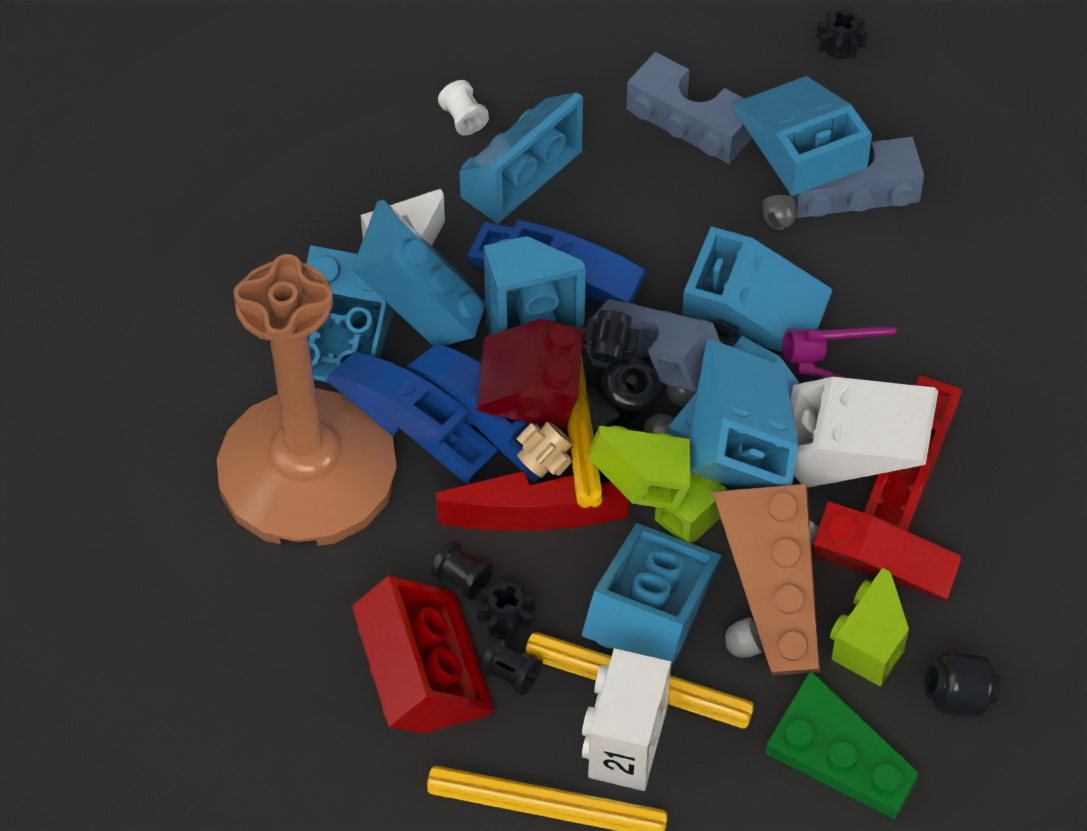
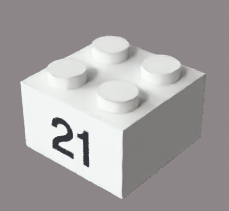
[582,648,671,791]

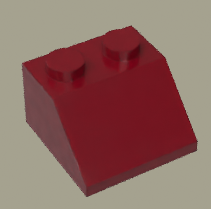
[476,319,583,431]

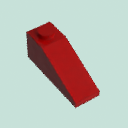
[813,501,962,601]

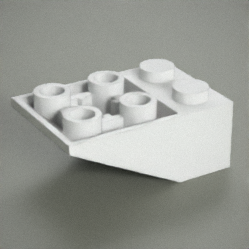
[790,377,938,488]

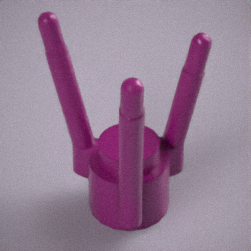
[782,326,897,379]

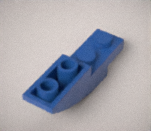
[467,220,646,303]
[406,344,569,484]
[326,352,498,484]

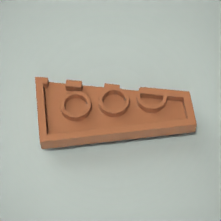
[712,484,820,676]

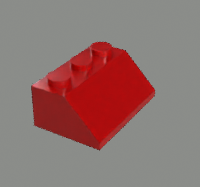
[352,575,495,734]

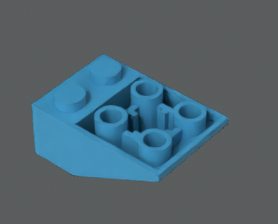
[732,76,872,196]
[682,226,832,352]
[307,245,395,383]
[690,339,798,490]

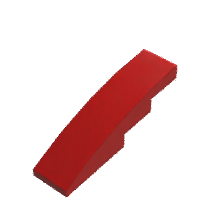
[864,375,962,532]
[436,471,628,531]

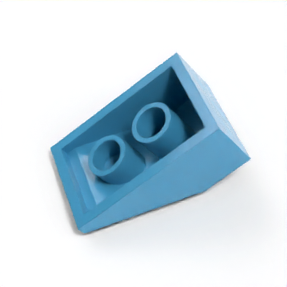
[581,523,722,667]

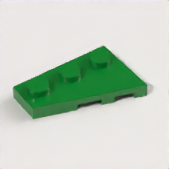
[765,671,919,820]

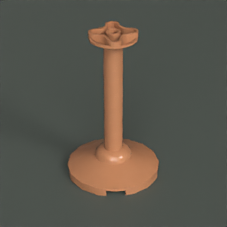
[216,254,397,546]

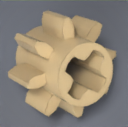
[517,421,573,478]

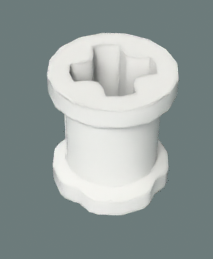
[438,80,489,135]

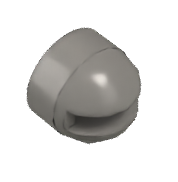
[725,617,764,658]

